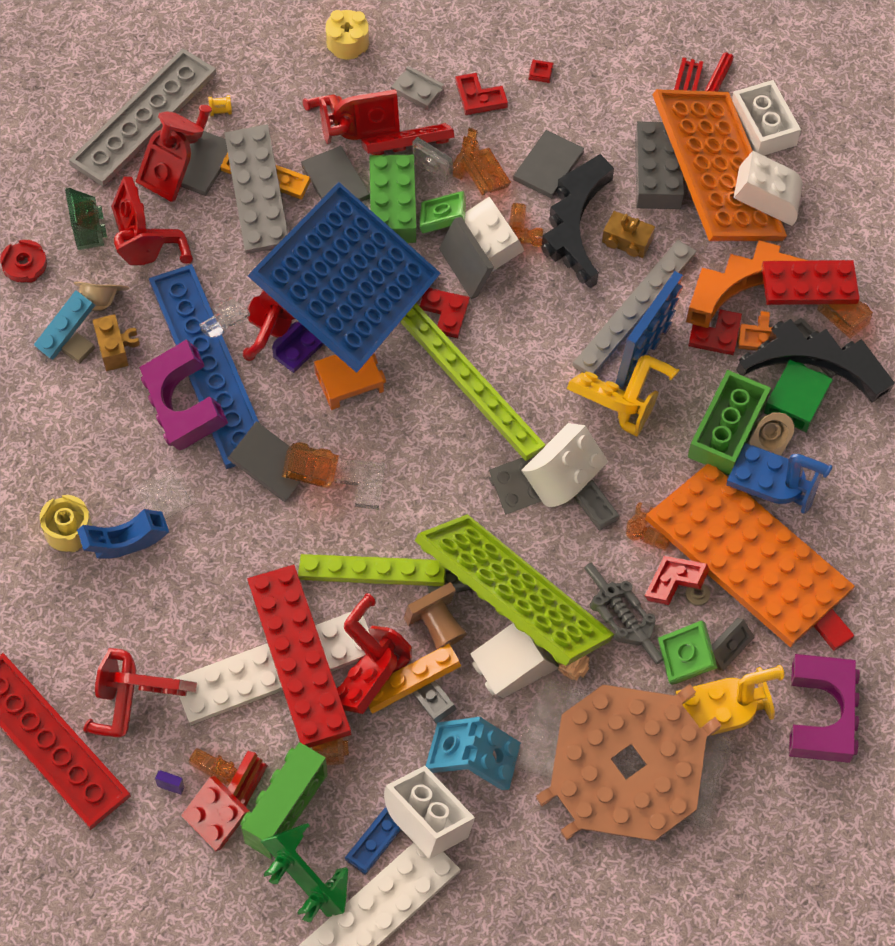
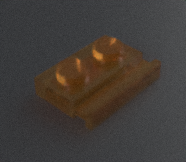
[461,148,511,196]

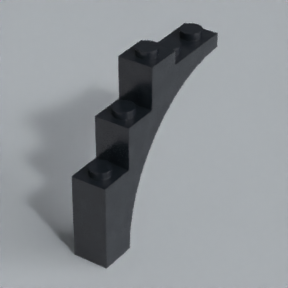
[541,154,614,288]
[736,319,895,403]

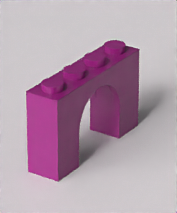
[139,339,228,451]
[789,654,860,763]

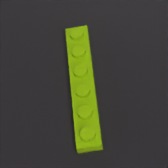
[298,554,446,586]

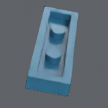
[34,290,96,360]

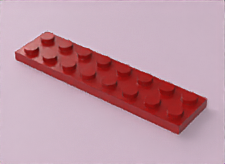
[247,564,352,748]
[0,653,131,830]

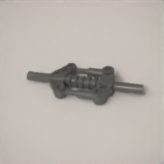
[584,562,664,664]

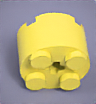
[326,10,369,60]
[40,495,93,552]

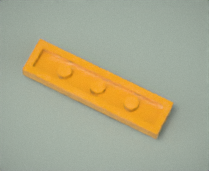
[220,152,311,199]
[368,643,461,714]

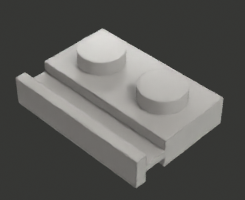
[391,66,444,110]

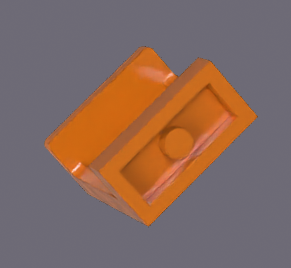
[314,353,386,410]

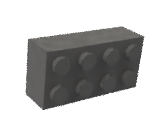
[635,121,684,210]

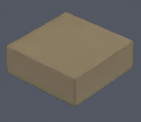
[61,333,95,364]

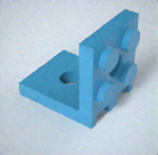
[426,717,521,790]

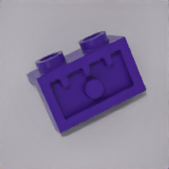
[272,321,324,373]

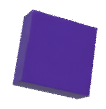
[155,770,185,795]

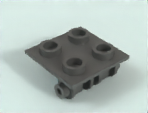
[489,457,541,515]

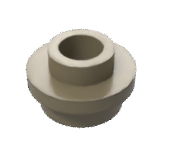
[685,583,710,606]

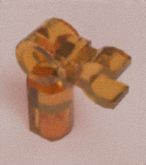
[450,127,480,180]
[509,203,543,247]
[625,502,670,551]
[189,748,237,786]

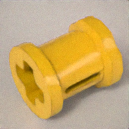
[208,95,232,116]

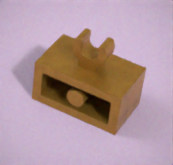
[602,211,655,258]
[93,314,140,371]

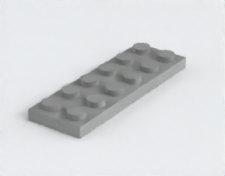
[224,124,288,254]

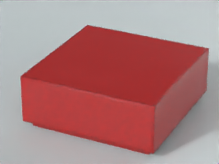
[528,59,554,83]

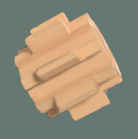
[558,655,590,681]

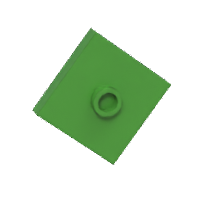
[420,191,466,234]
[658,620,717,685]

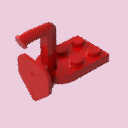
[302,89,400,144]
[135,105,212,202]
[111,176,193,265]
[242,290,295,361]
[337,593,412,714]
[83,648,197,738]

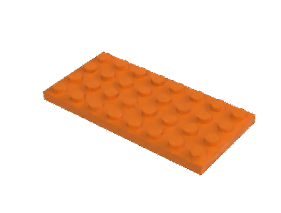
[652,89,787,241]
[645,464,855,648]

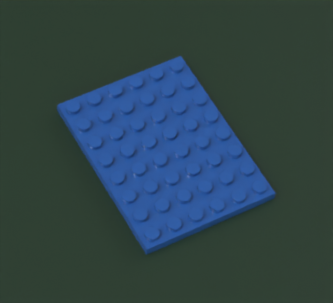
[248,182,441,373]

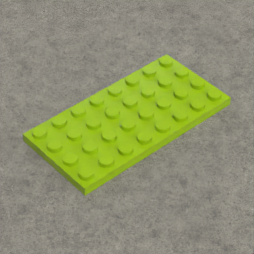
[414,514,614,666]

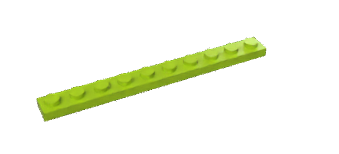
[400,303,545,461]

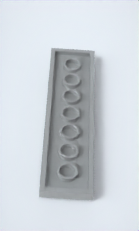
[69,48,217,187]

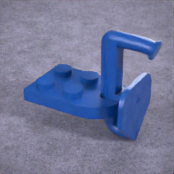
[727,443,833,514]

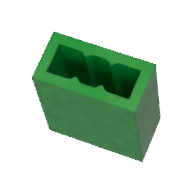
[764,360,833,433]

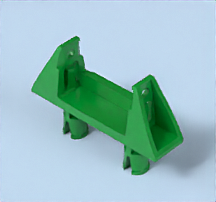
[261,823,348,922]

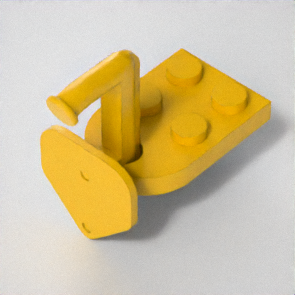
[567,355,680,437]
[676,665,784,736]

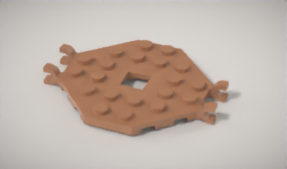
[536,684,721,842]

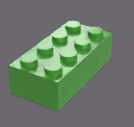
[369,154,416,243]
[688,370,771,475]
[241,742,328,859]

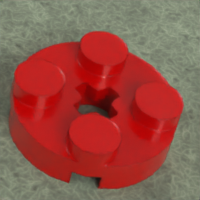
[0,240,47,283]

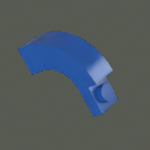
[77,509,169,559]

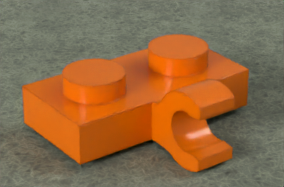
[738,311,772,351]

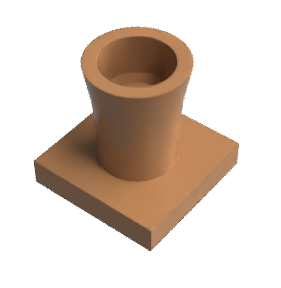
[403,582,467,650]

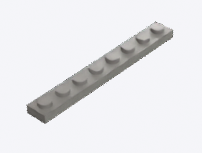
[573,240,696,374]

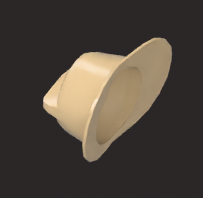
[74,282,130,311]
[748,412,794,456]

